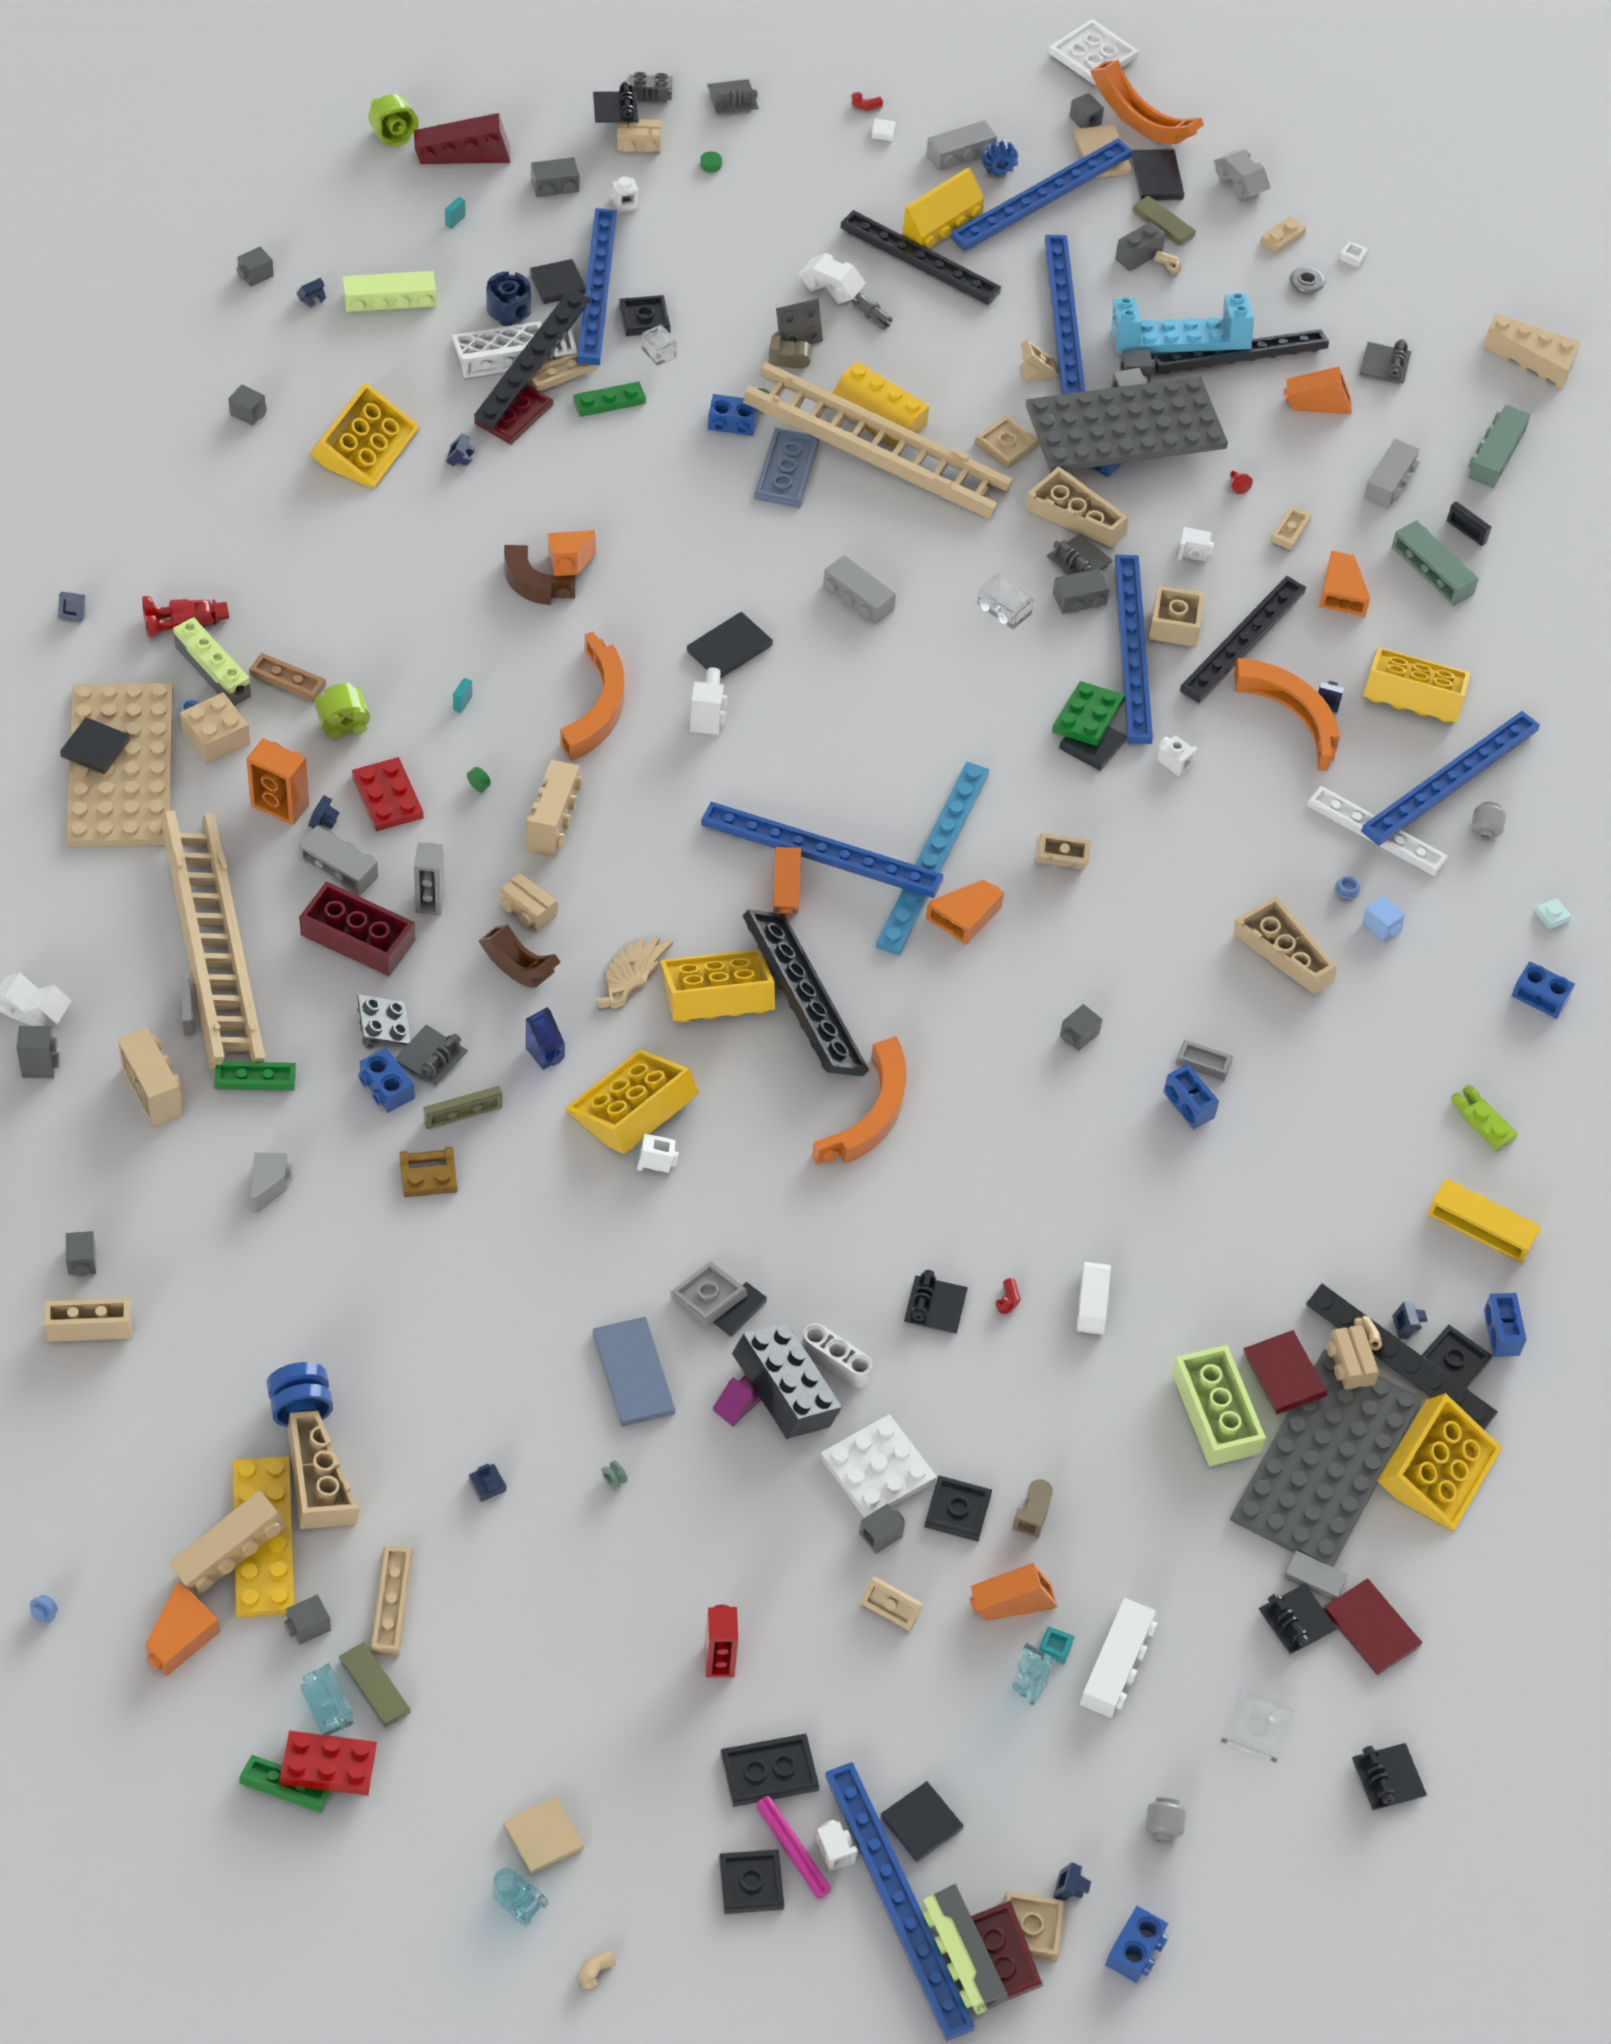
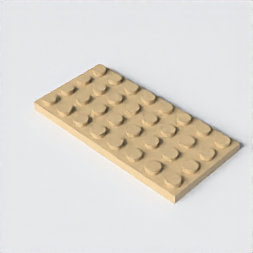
[66,683,173,847]

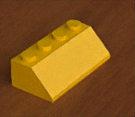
[902,168,984,249]
[833,361,929,448]

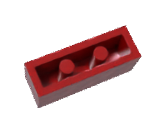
[705,1604,739,1678]

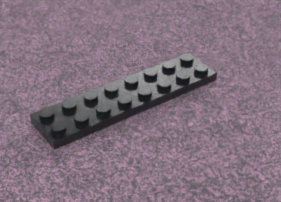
[742,909,869,1076]

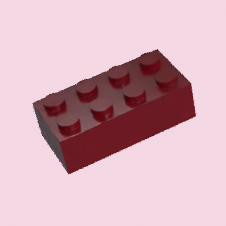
[299,881,416,976]

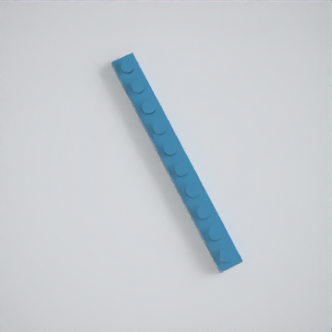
[876,761,989,956]

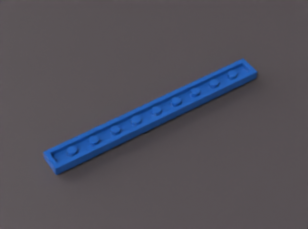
[951,138,1132,251]
[577,208,617,366]
[1044,235,1085,395]
[1114,554,1153,744]
[1361,711,1540,846]
[701,801,943,898]
[825,1762,975,2041]

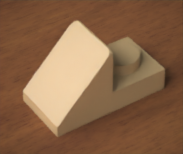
[1020,339,1059,381]

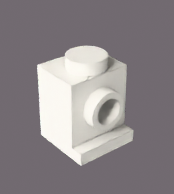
[611,176,639,214]
[1177,527,1214,562]
[1157,735,1198,777]
[637,1133,679,1173]
[815,1820,858,1872]

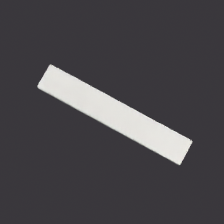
[1307,786,1448,877]

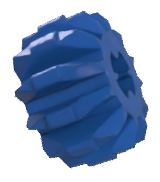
[982,139,1019,177]

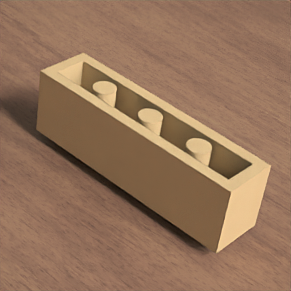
[168,1490,287,1597]

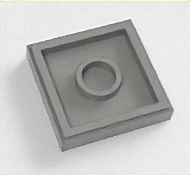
[670,1261,748,1326]

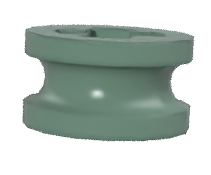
[601,1460,628,1489]

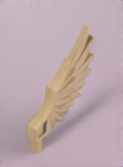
[596,936,673,1009]

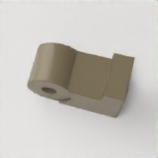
[768,335,812,368]
[1012,1479,1053,1538]

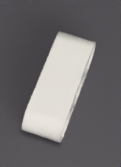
[1076,1262,1111,1335]
[802,1324,872,1388]

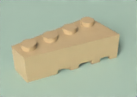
[1483,313,1580,390]
[1027,466,1128,548]
[526,760,583,857]
[1234,896,1336,994]
[287,1411,360,1529]

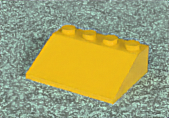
[309,382,420,489]
[1363,647,1470,723]
[660,949,775,1022]
[565,1049,699,1154]
[1377,1393,1503,1531]

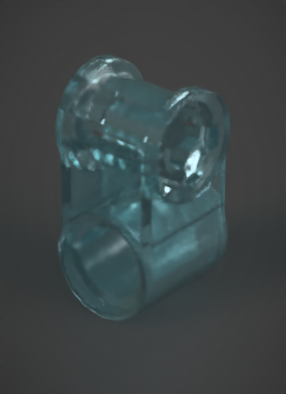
[492,1868,549,1926]

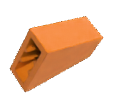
[1284,366,1352,414]
[547,530,596,576]
[1319,550,1370,617]
[773,847,801,916]
[926,879,1004,945]
[970,1562,1058,1621]
[145,1581,220,1676]

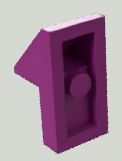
[713,1375,761,1427]

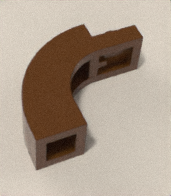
[504,545,576,605]
[478,924,561,988]

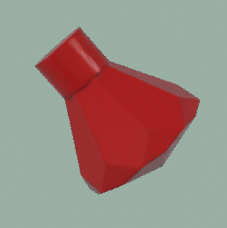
[1230,470,1252,494]

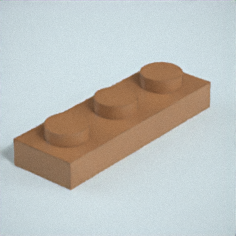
[249,653,326,702]

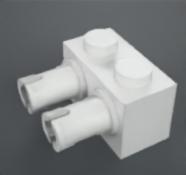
[690,668,728,735]

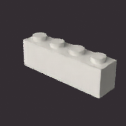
[1080,1598,1158,1718]

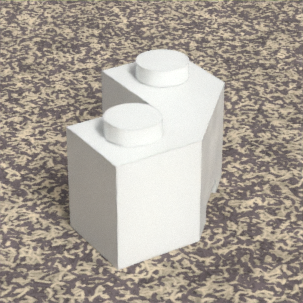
[798,253,866,304]
[0,972,72,1026]

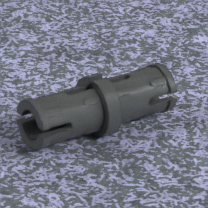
[852,292,893,329]

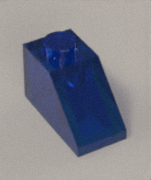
[526,1007,565,1070]

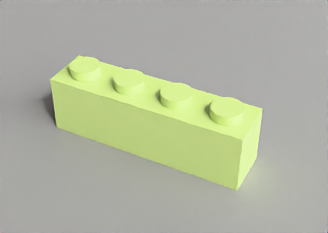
[343,271,436,312]

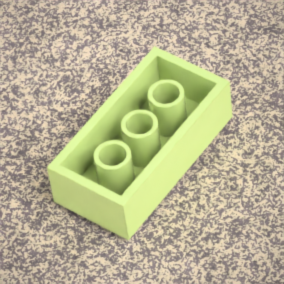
[1172,1345,1266,1467]

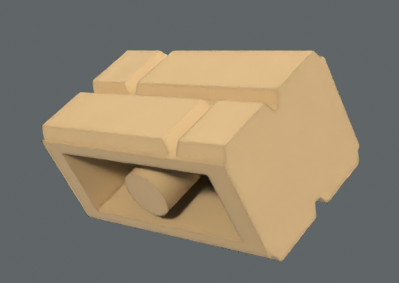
[617,119,661,153]
[1034,833,1091,870]
[500,872,558,931]
[1326,1325,1379,1390]

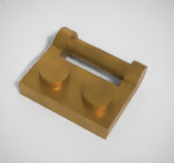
[399,1147,457,1197]

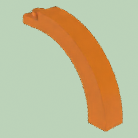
[1090,60,1204,144]
[560,631,624,761]
[1234,658,1340,771]
[812,1036,906,1165]

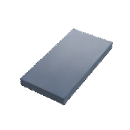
[754,428,820,508]
[593,1316,675,1426]

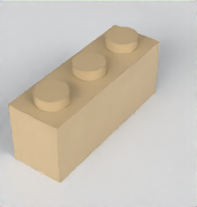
[44,1298,132,1342]

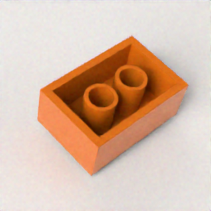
[246,738,309,825]

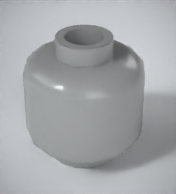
[1471,802,1506,840]
[1146,1798,1186,1843]

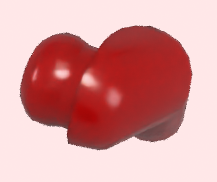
[851,92,883,111]
[995,1278,1021,1314]

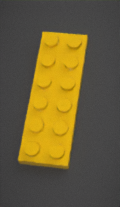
[233,1456,295,1618]

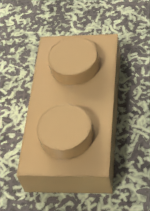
[1260,216,1306,254]
[1270,506,1312,550]
[860,1576,924,1631]

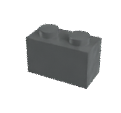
[531,157,580,197]
[1115,222,1166,271]
[1053,568,1109,614]
[16,1026,60,1078]

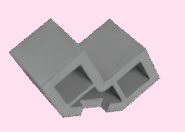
[1214,149,1271,199]

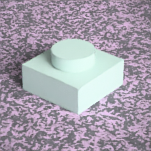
[1535,898,1572,930]

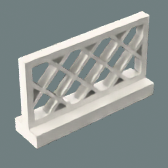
[452,321,553,379]

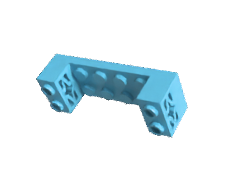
[1111,293,1254,354]

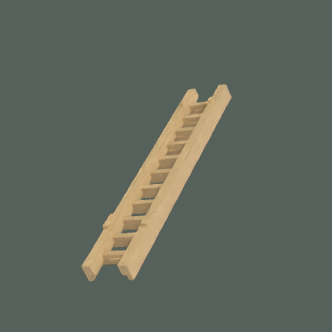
[743,362,1012,520]
[161,811,265,1069]

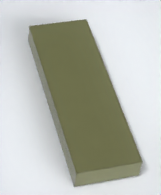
[1132,195,1196,246]
[423,1086,502,1129]
[339,1642,410,1728]

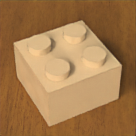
[1149,585,1205,647]
[180,692,250,764]

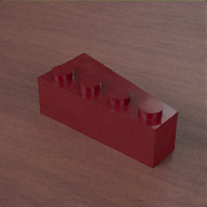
[414,113,511,164]

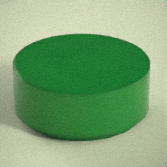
[700,151,722,172]
[467,767,491,792]

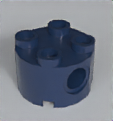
[486,271,531,326]

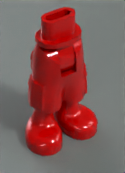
[142,596,229,638]

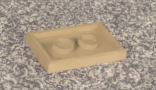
[1073,125,1132,178]

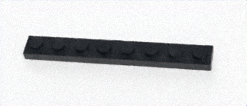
[840,210,1001,305]
[474,287,590,430]
[1151,329,1329,373]
[1180,575,1306,703]
[1306,1283,1498,1430]

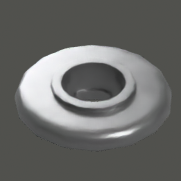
[1290,267,1324,293]

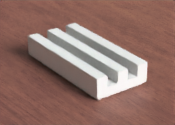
[553,328,577,357]

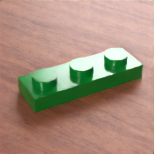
[573,381,646,417]
[214,1061,296,1091]
[239,1755,333,1813]

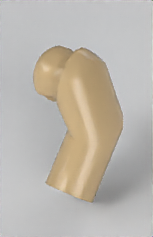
[1154,251,1181,275]
[1354,1316,1382,1350]
[578,1951,616,1990]

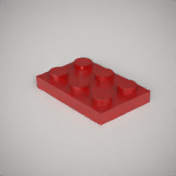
[352,757,424,831]
[280,1730,377,1796]

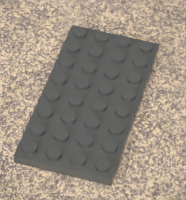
[1025,376,1228,473]
[1230,1349,1423,1567]

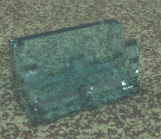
[1012,1643,1054,1706]
[300,1663,353,1735]

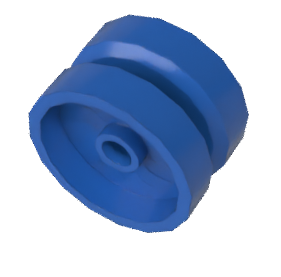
[266,1362,333,1427]

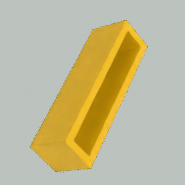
[1427,1178,1541,1264]

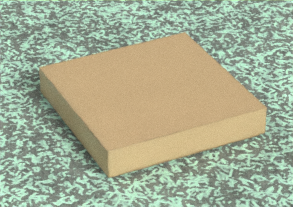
[975,416,1040,468]
[504,1796,584,1876]
[1004,1891,1065,1961]

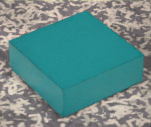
[445,197,465,229]
[453,678,472,713]
[1038,1626,1075,1664]

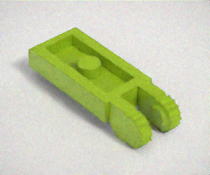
[1451,1084,1518,1150]

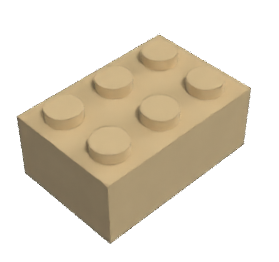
[117,1027,185,1127]

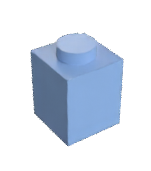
[1362,895,1405,942]

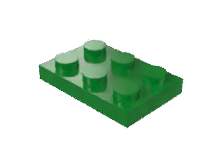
[1052,681,1125,746]

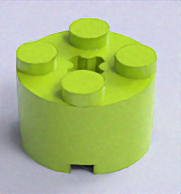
[368,94,419,147]
[314,683,370,740]

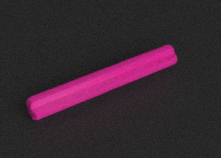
[756,1796,831,1899]

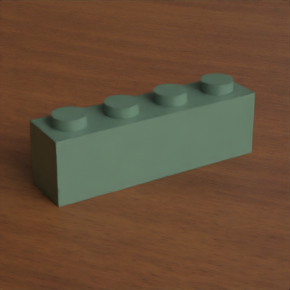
[1468,404,1531,488]
[1392,520,1479,606]

